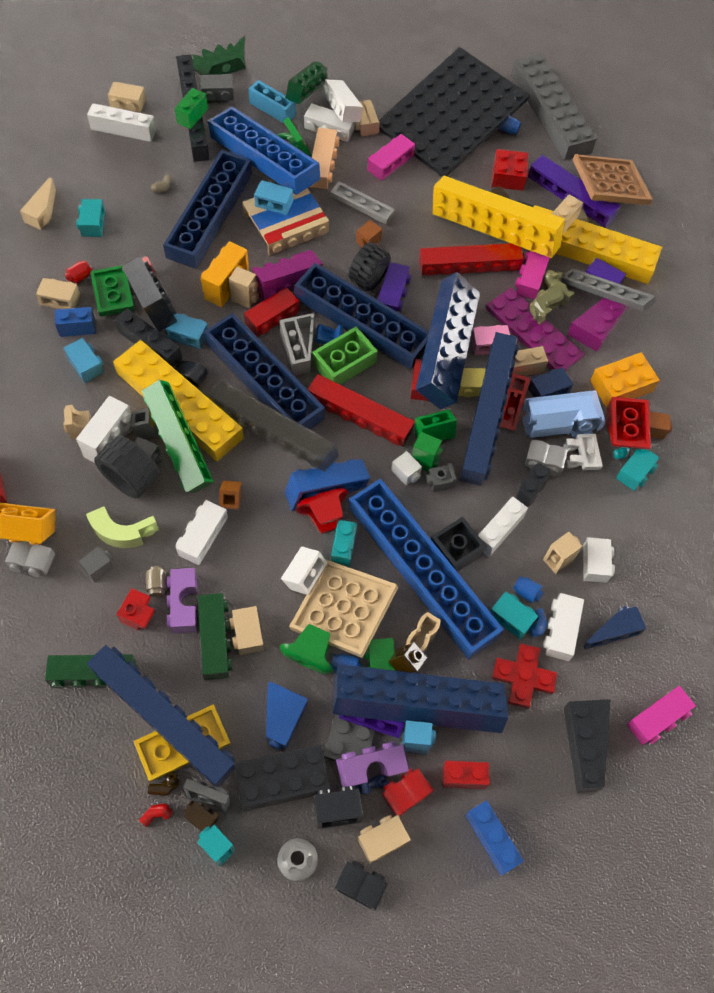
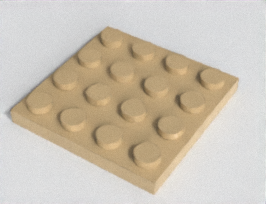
[289,560,398,658]

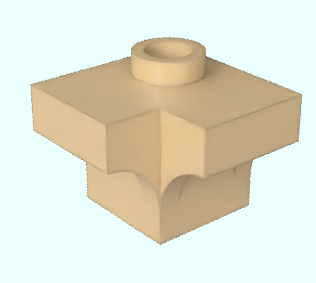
[63,405,92,439]

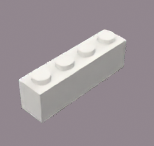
[322,79,363,122]
[87,103,156,142]

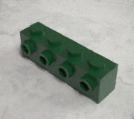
[285,61,328,104]

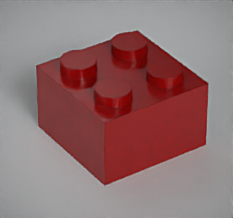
[491,149,528,191]

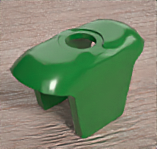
[280,624,334,675]

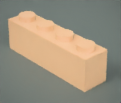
[310,127,340,189]

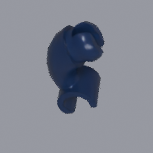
[355,774,389,794]

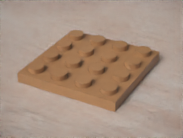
[573,154,653,205]

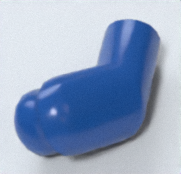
[530,608,548,637]

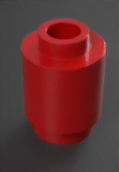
[65,260,92,284]

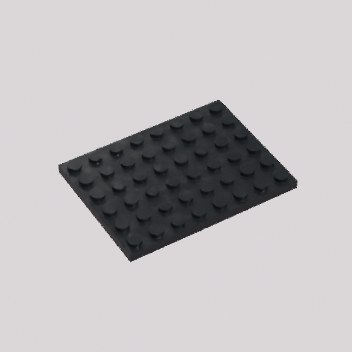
[379,46,530,177]

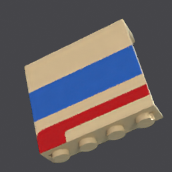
[242,188,329,256]

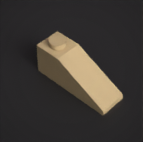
[20,177,56,230]

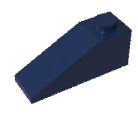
[584,606,646,650]

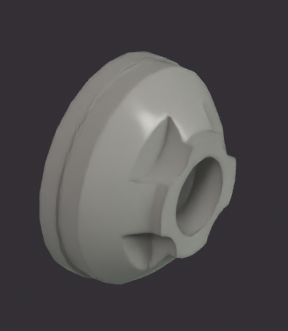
[277,838,318,882]

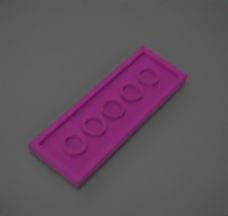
[485,287,584,371]

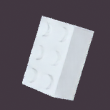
[76,396,133,463]

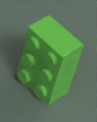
[312,327,378,385]

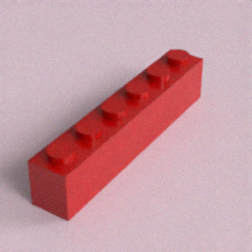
[419,243,524,276]
[307,374,415,447]

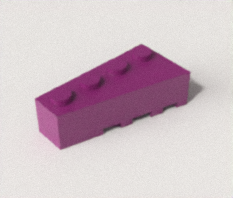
[252,250,323,301]
[567,298,629,352]

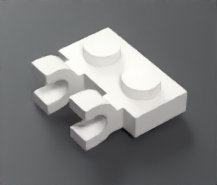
[563,434,603,470]

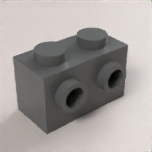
[201,74,234,101]

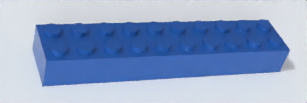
[349,478,504,660]

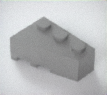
[279,313,314,376]

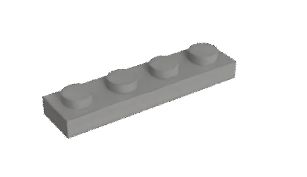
[330,181,395,224]

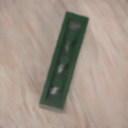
[198,593,233,680]
[45,654,136,689]

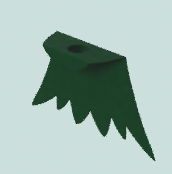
[175,36,246,75]

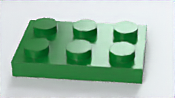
[90,265,135,317]

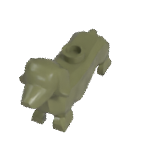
[530,270,575,325]

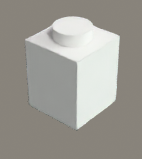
[391,451,422,486]

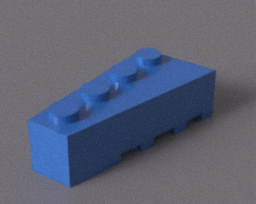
[284,459,370,511]

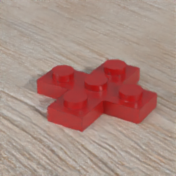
[492,643,557,709]

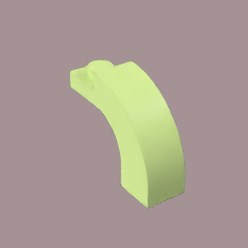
[86,507,159,548]

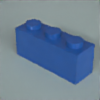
[465,800,524,875]

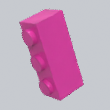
[367,134,415,181]
[515,251,549,300]
[626,686,696,746]

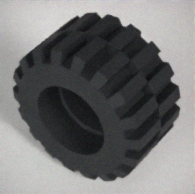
[348,242,391,291]

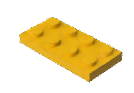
[133,704,231,783]

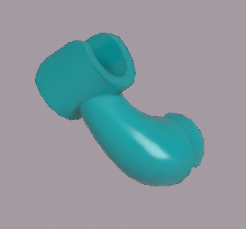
[613,447,630,459]

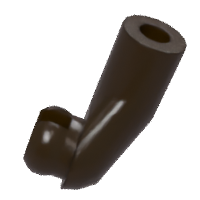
[147,773,179,796]

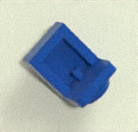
[315,324,344,345]

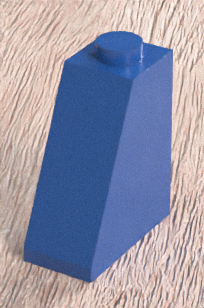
[266,682,308,750]

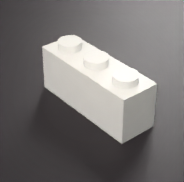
[304,103,355,142]
[478,496,528,557]
[176,500,228,565]
[543,593,584,661]

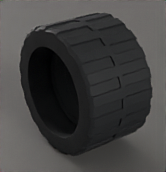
[94,436,160,499]

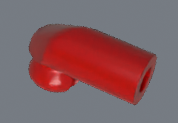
[138,803,173,828]

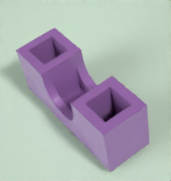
[167,568,197,633]
[336,741,409,787]

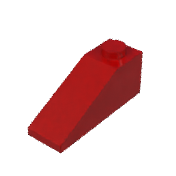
[499,373,530,431]

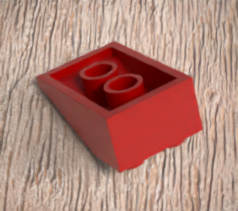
[606,397,651,450]

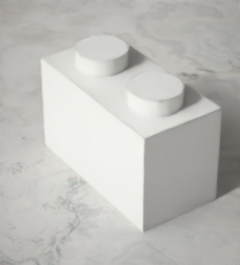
[583,537,615,583]
[281,547,328,595]

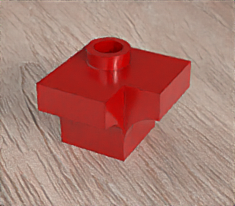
[116,588,155,630]

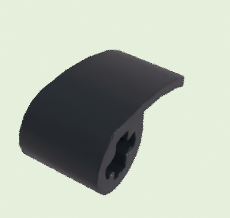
[174,360,208,388]

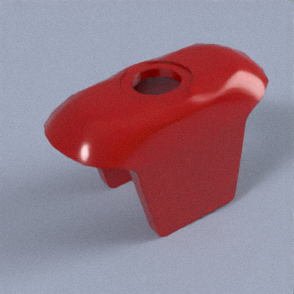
[296,488,348,534]

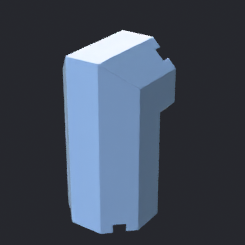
[522,390,606,438]

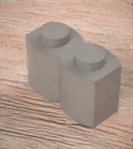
[524,440,568,476]
[5,541,55,577]

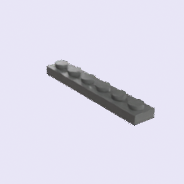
[561,268,656,312]

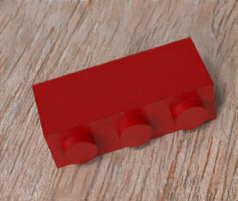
[244,287,300,337]

